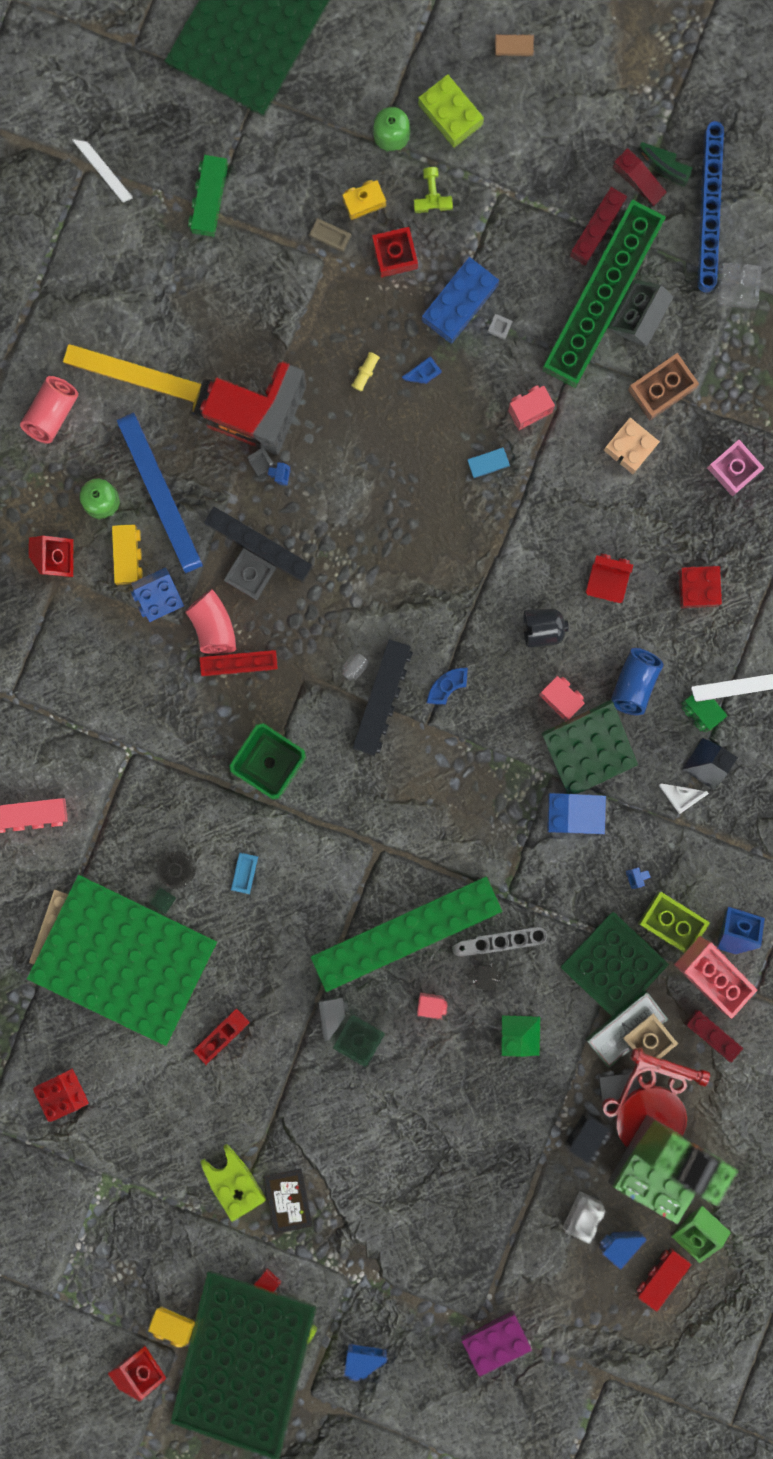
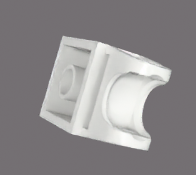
[563,1191,605,1243]

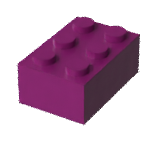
[461,1311,532,1377]

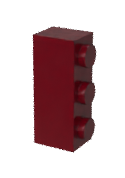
[684,1009,744,1063]

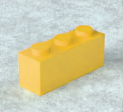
[112,525,143,585]

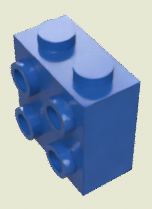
[130,567,184,622]

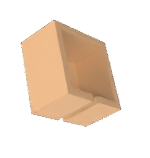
[604,418,660,474]

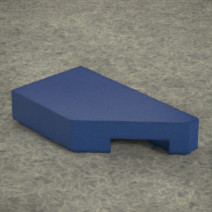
[402,356,442,384]

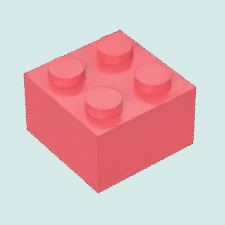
[508,386,555,430]
[539,676,585,721]

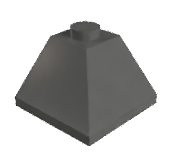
[319,997,349,1041]

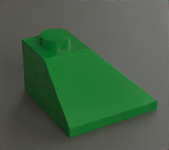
[501,1015,541,1057]

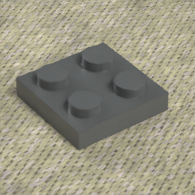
[224,548,277,601]

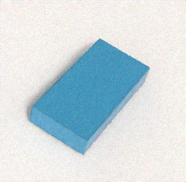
[467,447,510,479]
[231,853,258,894]

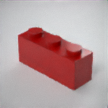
[636,1247,692,1312]

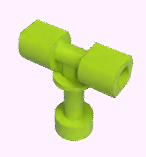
[414,167,453,213]

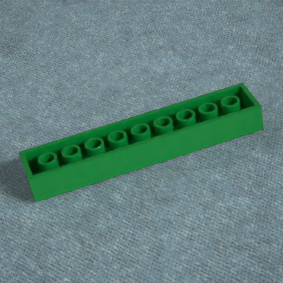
[542,199,666,389]
[311,876,503,992]

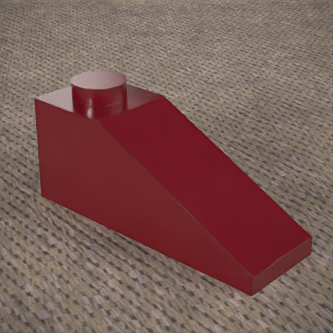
[613,148,667,207]

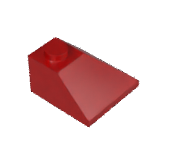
[29,536,73,577]
[108,1346,167,1401]

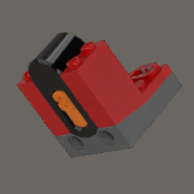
[190,362,306,456]

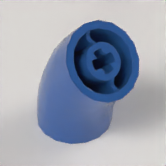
[611,648,664,715]

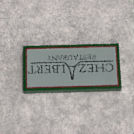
[586,990,668,1068]

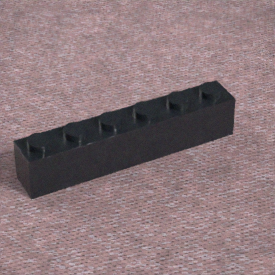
[204,506,313,584]
[353,639,413,756]

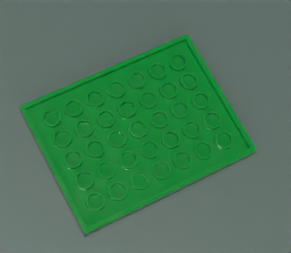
[27,875,217,1046]

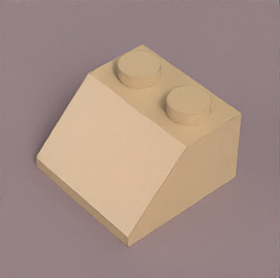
[623,1014,678,1059]

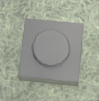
[488,314,513,340]

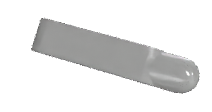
[452,927,547,957]

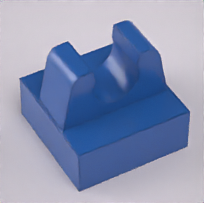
[268,462,290,486]
[626,867,651,889]

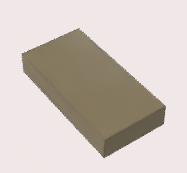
[309,218,351,252]

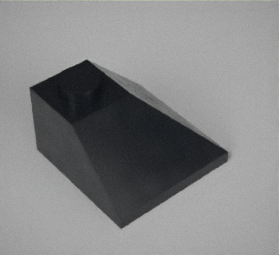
[682,738,738,791]

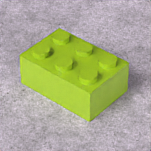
[418,74,484,148]
[638,891,710,953]

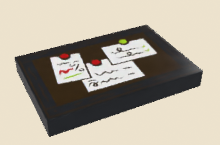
[263,1168,313,1234]

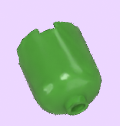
[373,107,410,151]
[79,478,120,519]

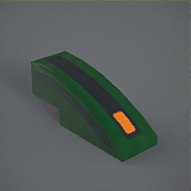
[638,142,692,187]

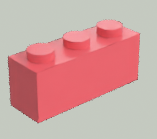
[417,993,447,1019]

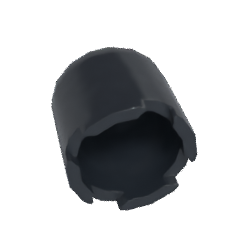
[523,609,569,648]

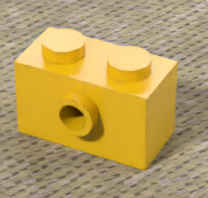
[342,180,386,220]
[148,1307,195,1347]

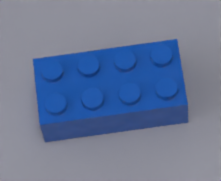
[422,257,499,344]

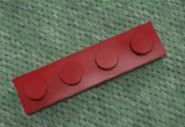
[200,650,278,677]

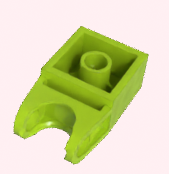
[200,1144,266,1222]

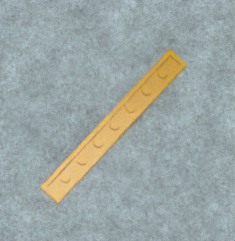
[63,344,210,405]

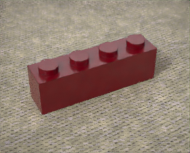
[570,187,627,266]

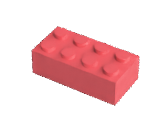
[674,936,757,1019]

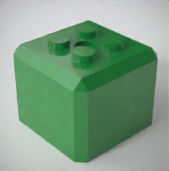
[230,723,307,800]

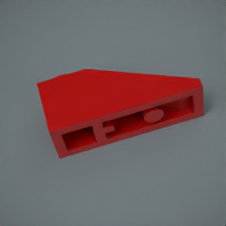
[193,1008,250,1065]

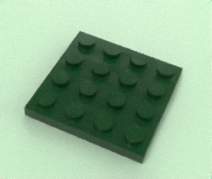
[541,700,638,794]
[560,911,669,1017]

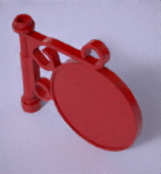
[602,1048,710,1147]

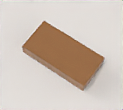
[495,35,534,56]

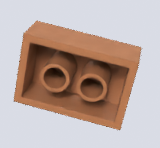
[628,353,699,420]

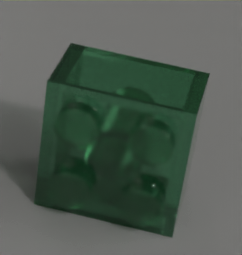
[333,1013,385,1067]

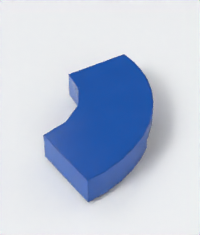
[427,668,468,705]

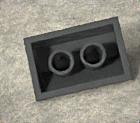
[608,279,674,346]

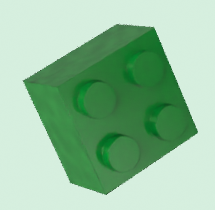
[681,693,727,733]

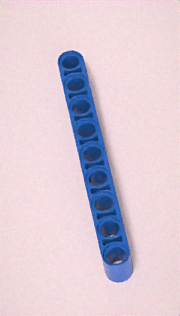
[698,121,724,293]
[117,412,203,574]

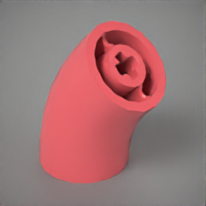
[20,376,78,443]
[185,589,236,655]

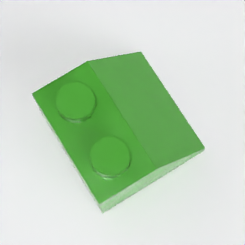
[671,1206,731,1263]

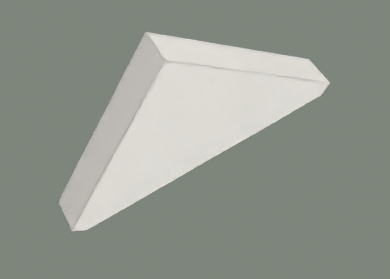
[659,783,709,814]

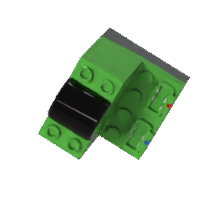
[608,1115,737,1224]

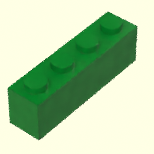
[188,155,228,237]

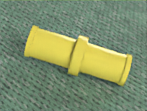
[351,352,380,391]

